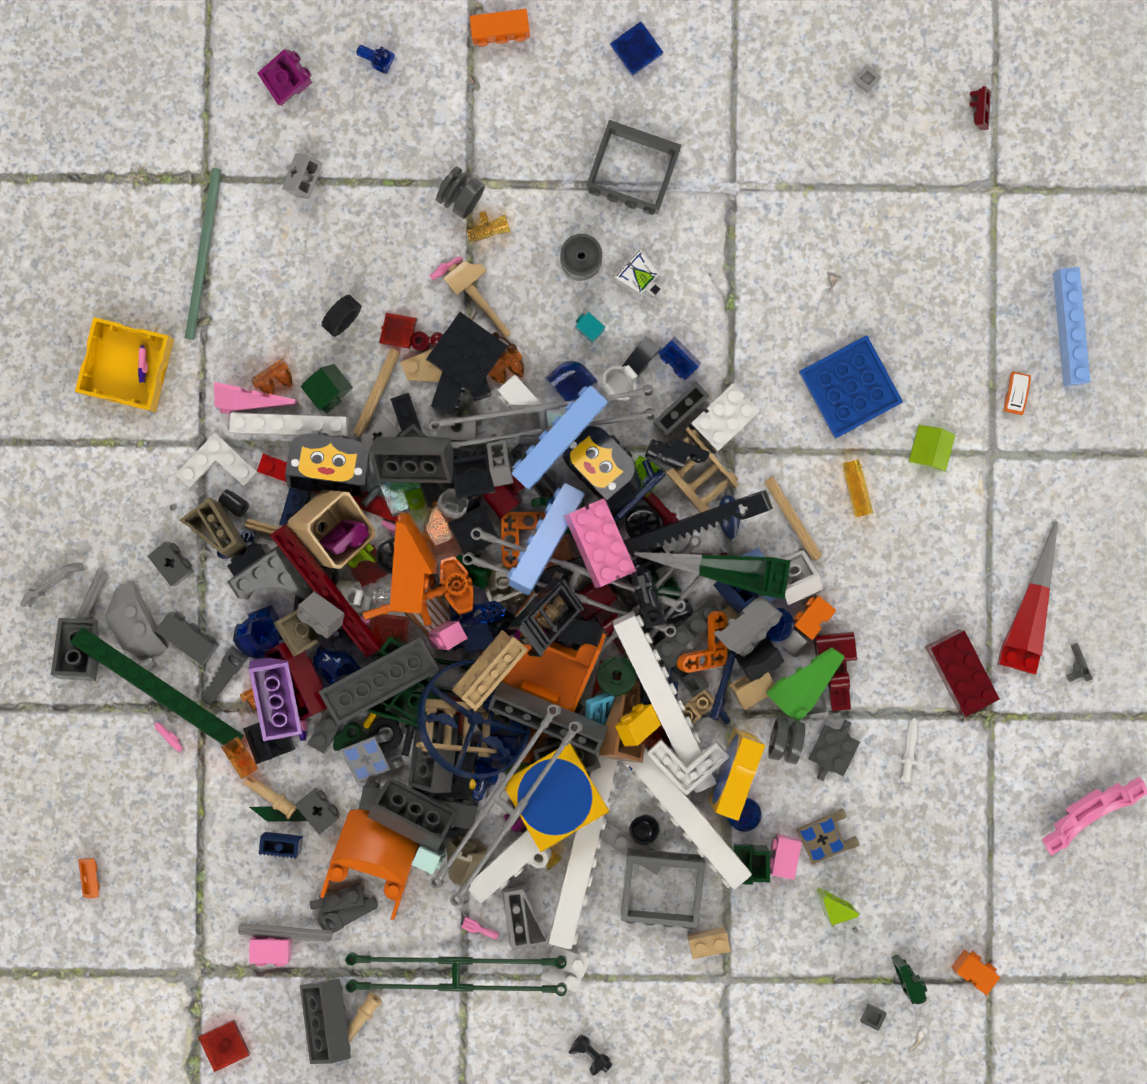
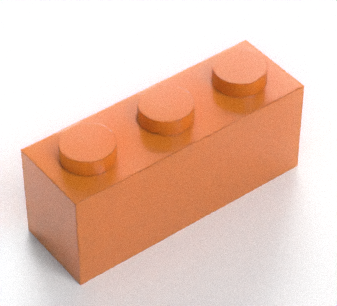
[469,9,530,47]

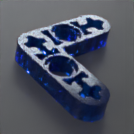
[449,601,505,628]

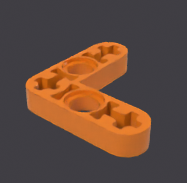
[501,512,546,568]
[677,610,727,673]

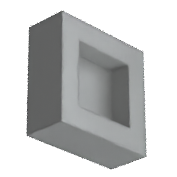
[853,65,881,94]

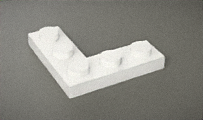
[175,433,258,488]
[647,739,729,795]

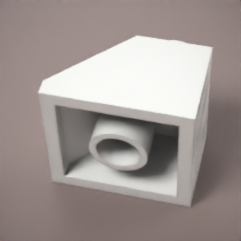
[498,375,541,409]
[784,550,823,605]

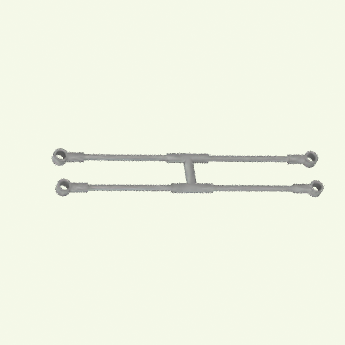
[429,384,656,449]
[462,527,686,637]
[577,535,719,717]
[430,704,582,906]

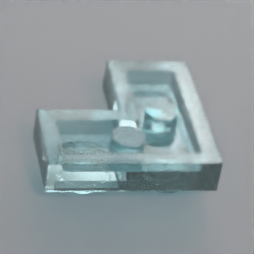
[378,482,421,517]

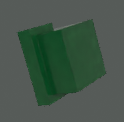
[300,364,353,414]
[734,844,770,885]

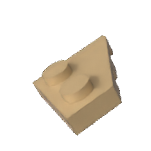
[400,349,442,382]

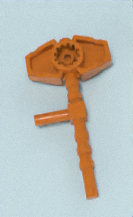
[362,556,473,627]

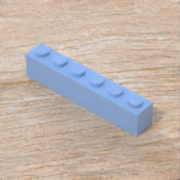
[1053,267,1090,387]
[511,386,609,490]
[508,483,585,596]

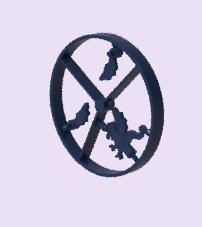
[417,660,531,779]

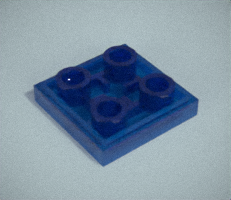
[610,21,663,76]

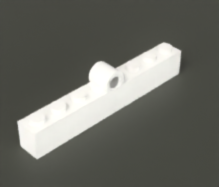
[469,829,552,903]

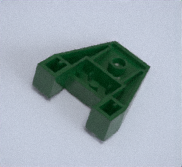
[366,633,441,727]

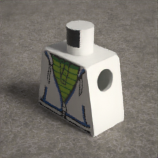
[614,250,662,297]

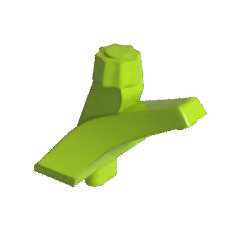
[348,543,377,568]

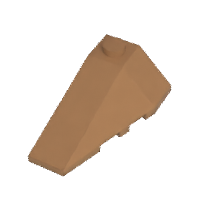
[599,681,645,763]

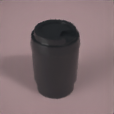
[218,489,250,517]
[663,598,694,624]

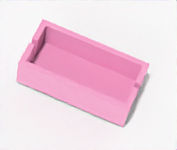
[564,498,636,588]

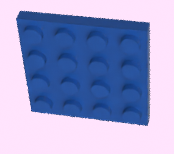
[799,335,903,439]

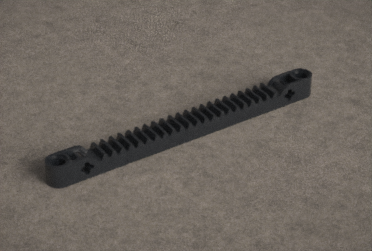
[534,490,773,594]

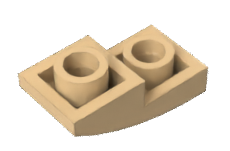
[683,689,714,723]

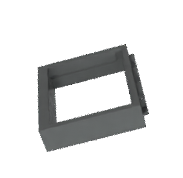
[586,120,682,215]
[621,848,706,929]

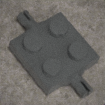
[808,719,860,781]

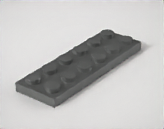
[319,635,441,726]

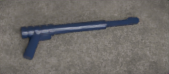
[613,460,666,523]
[709,650,736,724]

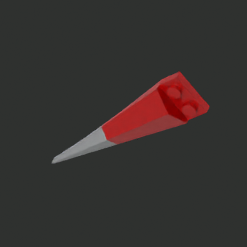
[997,521,1058,675]

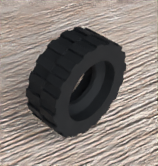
[321,294,362,337]

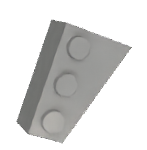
[714,595,783,657]
[502,885,548,950]

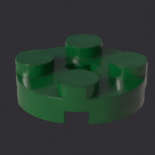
[597,657,636,697]

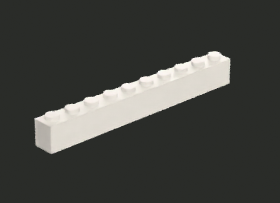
[613,611,718,793]
[622,747,752,890]
[548,752,621,950]

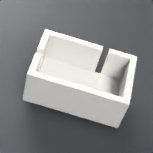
[690,383,759,452]

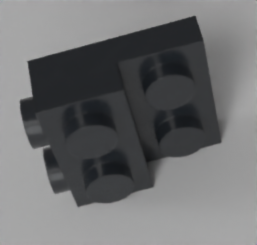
[452,452,495,499]

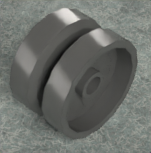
[560,234,603,281]
[768,717,806,765]

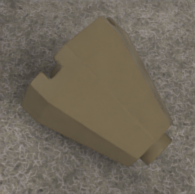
[447,835,488,885]

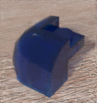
[545,360,598,401]
[233,605,283,658]

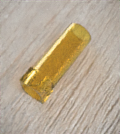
[843,459,874,518]

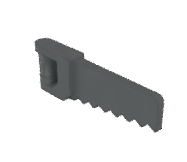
[201,646,250,704]
[317,896,378,934]

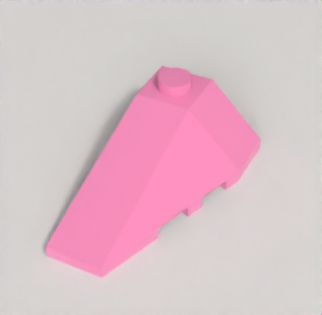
[214,382,298,414]

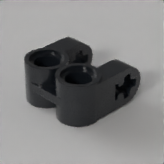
[632,546,666,576]

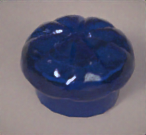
[765,607,794,642]
[728,798,762,832]

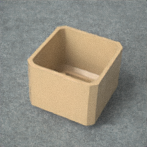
[288,490,376,569]

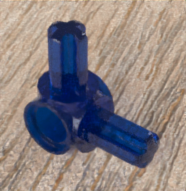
[356,45,395,74]
[472,757,499,801]

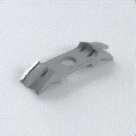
[20,563,86,607]

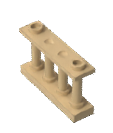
[660,427,739,513]
[451,630,528,711]
[416,699,498,757]

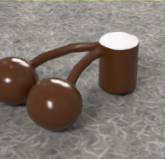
[492,332,517,357]

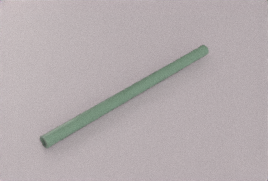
[185,168,222,340]

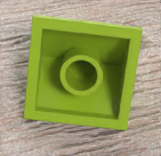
[908,425,956,472]
[817,887,860,925]

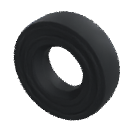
[368,717,403,752]

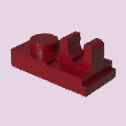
[969,86,991,130]

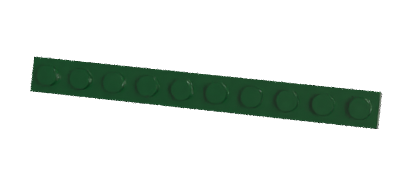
[70,627,244,752]

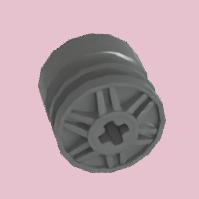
[436,166,485,219]

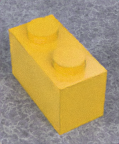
[615,704,661,746]

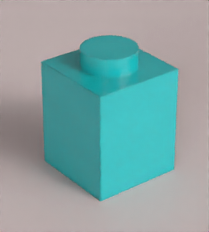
[575,312,606,344]

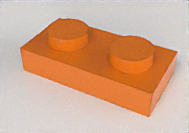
[78,857,100,899]

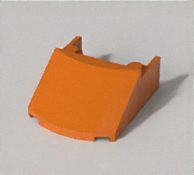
[390,512,438,613]
[502,623,607,712]
[320,809,419,920]

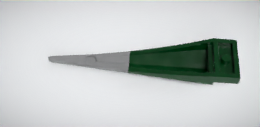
[633,552,791,599]

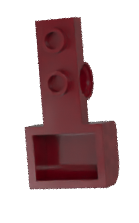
[482,471,525,519]
[577,581,626,654]
[814,632,857,711]

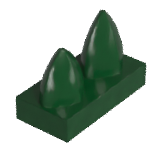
[456,554,492,590]
[651,571,682,600]

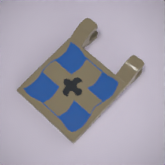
[796,809,860,865]

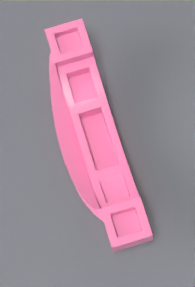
[1041,777,1147,856]

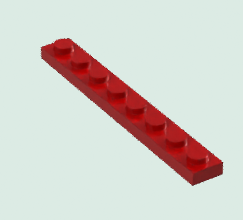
[256,454,408,522]

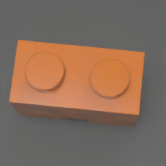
[792,595,837,640]
[951,949,1000,996]

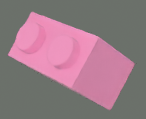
[428,621,468,650]
[770,834,802,880]
[249,936,292,966]

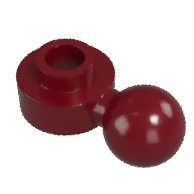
[410,331,443,352]

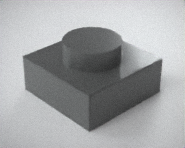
[860,1003,887,1031]

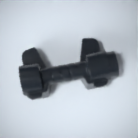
[569,1034,612,1075]

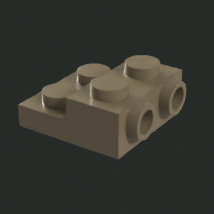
[485,558,529,611]
[274,609,318,657]

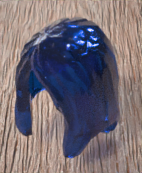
[313,646,360,685]

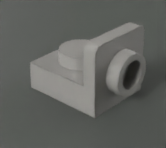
[807,692,829,721]

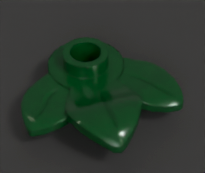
[333,722,369,751]

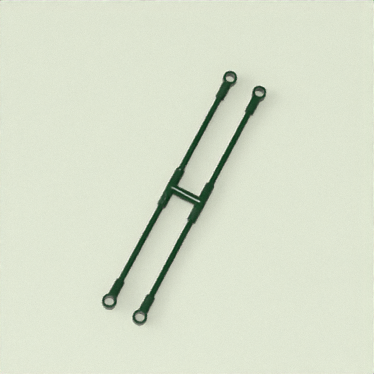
[345,952,567,996]

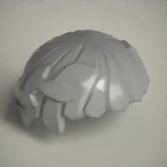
[437,488,468,519]

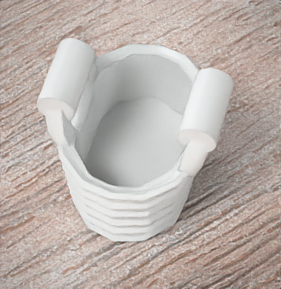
[602,365,638,401]
[336,580,372,613]

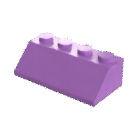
[248,658,302,741]

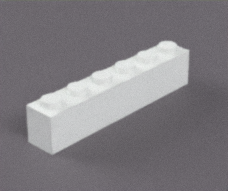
[230,413,350,438]

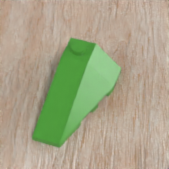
[766,647,845,722]

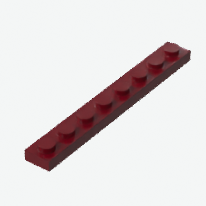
[270,524,382,658]

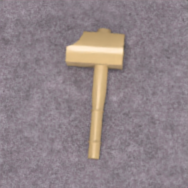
[443,260,511,338]

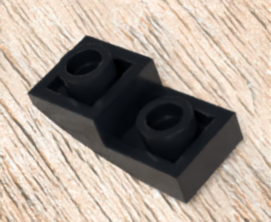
[622,336,661,378]

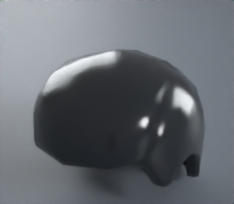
[486,610,516,637]
[629,814,660,845]

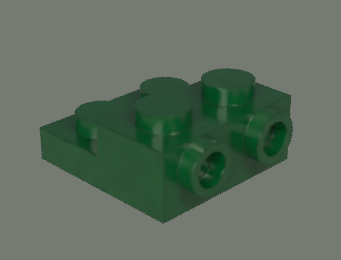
[891,954,927,1004]

